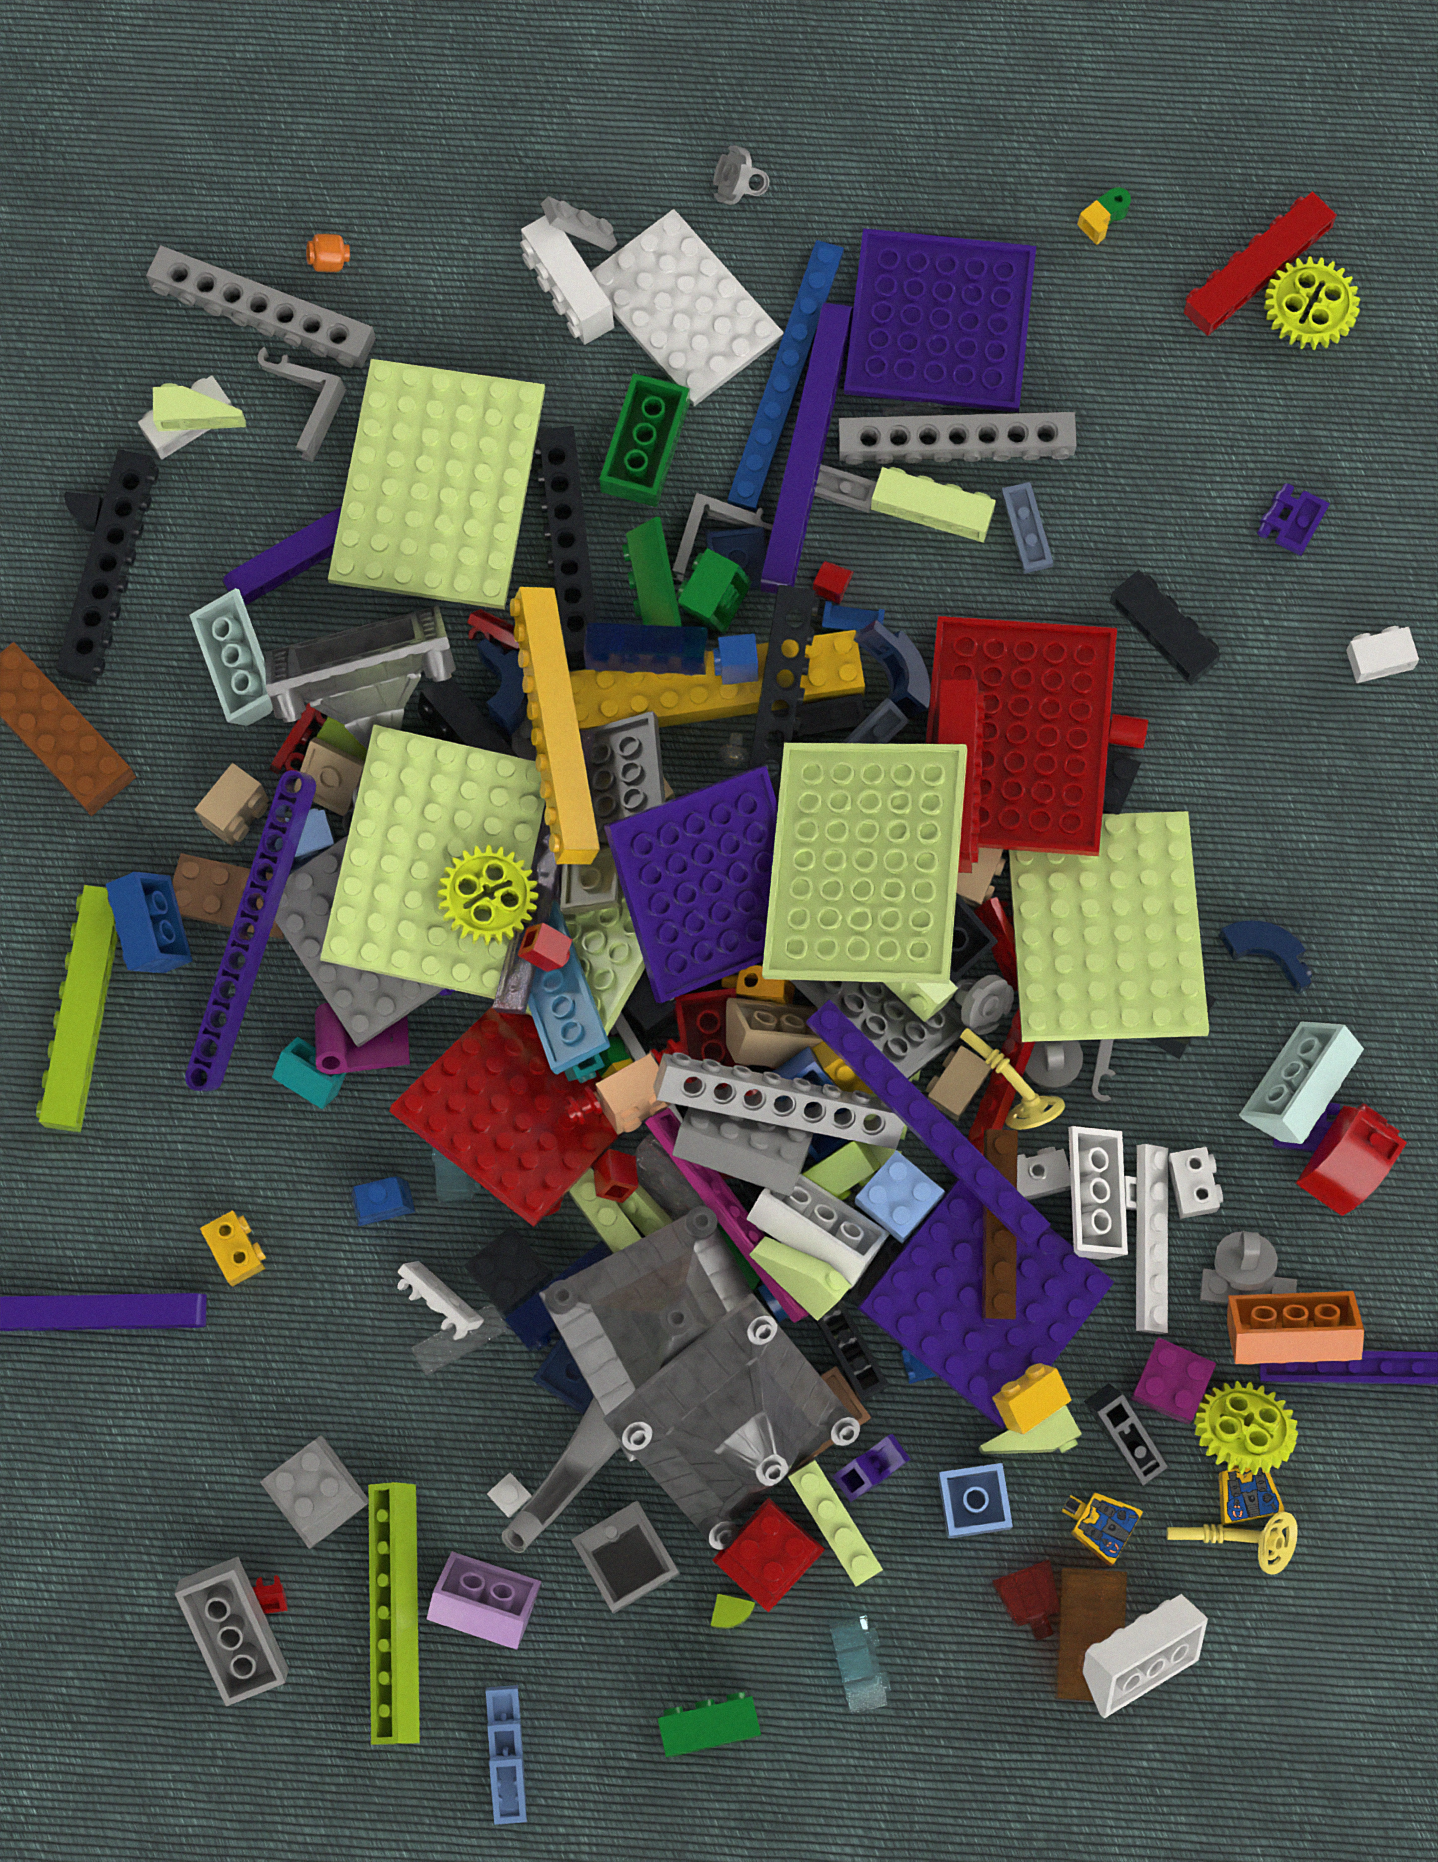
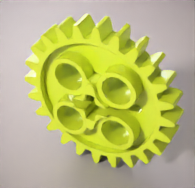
[1264,256,1360,350]
[437,845,538,946]
[1194,1381,1298,1475]

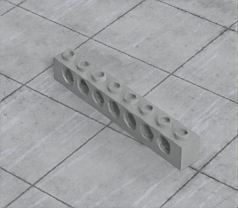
[146,245,376,369]
[838,412,1077,465]
[653,1053,904,1149]

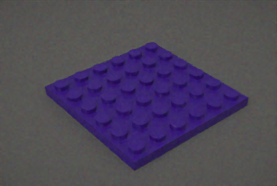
[844,228,1036,413]
[604,766,778,1003]
[857,1179,1114,1429]

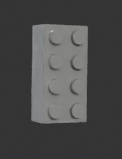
[672,1107,814,1196]
[174,1556,289,1706]

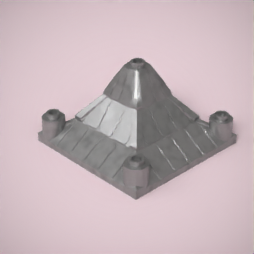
[265,605,456,750]
[539,1204,756,1462]
[603,1293,860,1550]

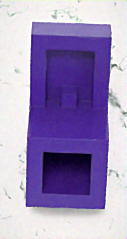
[832,1434,911,1502]

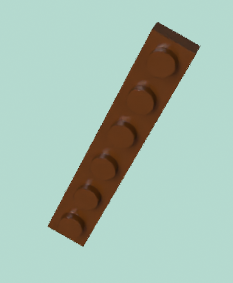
[982,1129,1018,1320]

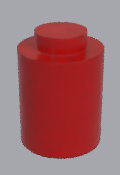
[1108,713,1148,749]

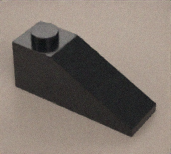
[1084,1383,1168,1485]

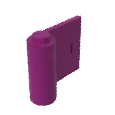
[315,1003,410,1074]

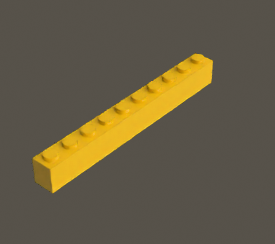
[510,587,600,864]

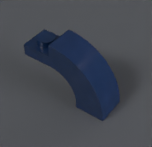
[854,620,930,719]
[477,638,528,736]
[1218,920,1312,995]

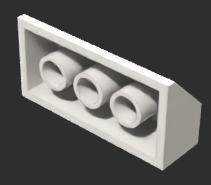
[1069,1126,1128,1260]
[747,1174,890,1289]
[1083,1594,1208,1718]

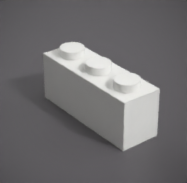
[138,376,232,460]

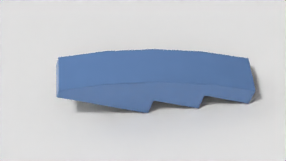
[486,1685,527,1825]

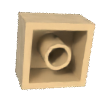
[194,763,269,847]

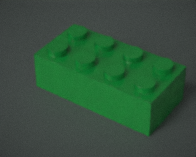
[599,373,690,507]
[677,548,752,635]

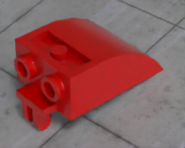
[1295,1103,1407,1216]

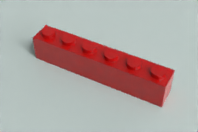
[1183,191,1337,336]

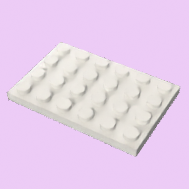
[591,209,784,407]

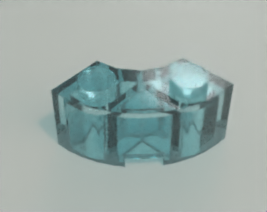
[829,1616,891,1714]

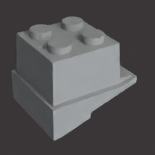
[260,1436,369,1549]
[571,1501,680,1614]

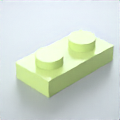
[615,1183,674,1236]

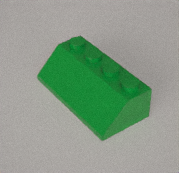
[622,517,684,654]

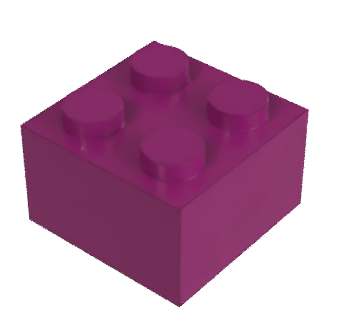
[1130,1337,1216,1425]

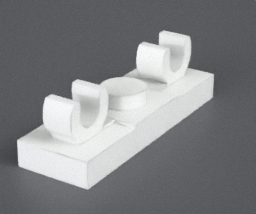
[397,1261,484,1340]

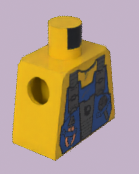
[1219,1465,1285,1525]
[1061,1493,1143,1566]

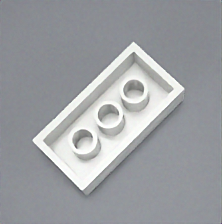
[520,215,614,345]

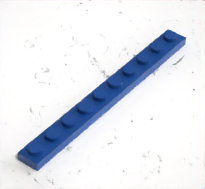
[727,240,844,512]

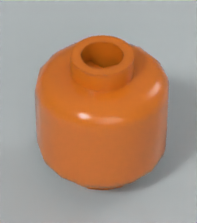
[306,234,350,272]

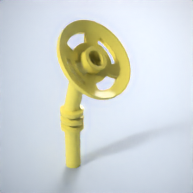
[960,1028,1065,1130]
[1166,1511,1298,1575]

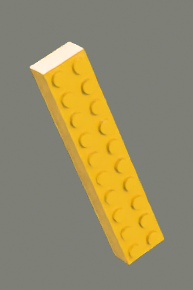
[569,630,865,732]

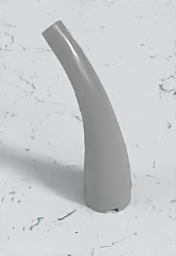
[502,1397,621,1553]

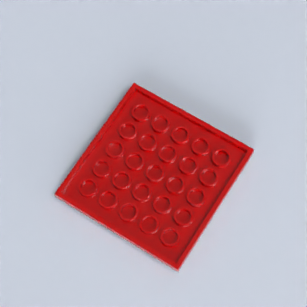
[389,1001,625,1227]

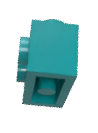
[272,1037,346,1109]

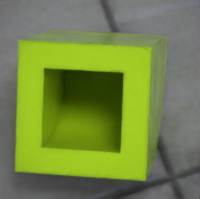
[711,1594,755,1629]

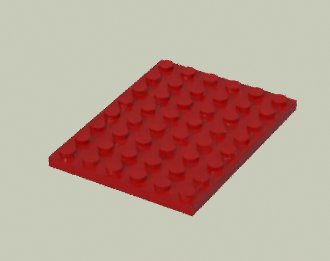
[926,616,1117,856]

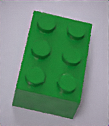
[658,1691,761,1758]

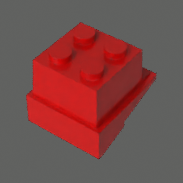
[712,1497,825,1613]

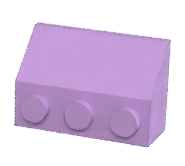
[427,1552,541,1650]

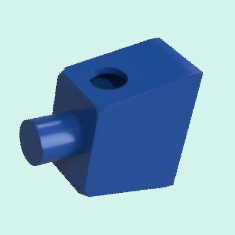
[351,1176,416,1226]

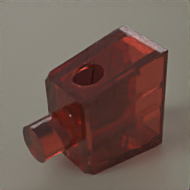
[991,1560,1060,1641]

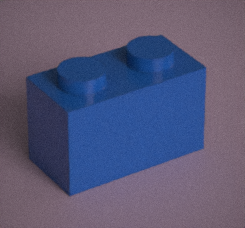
[713,634,758,685]

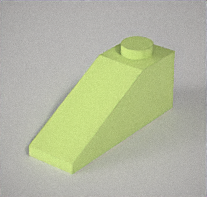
[153,383,246,432]
[749,1236,851,1321]
[979,1405,1082,1454]

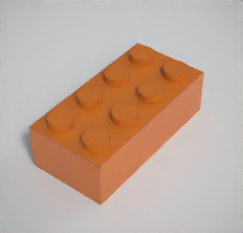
[1227,1291,1364,1365]

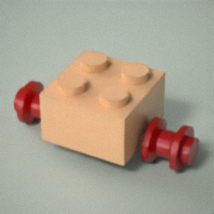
[563,1039,688,1135]

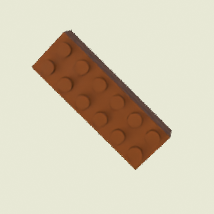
[0,642,136,816]

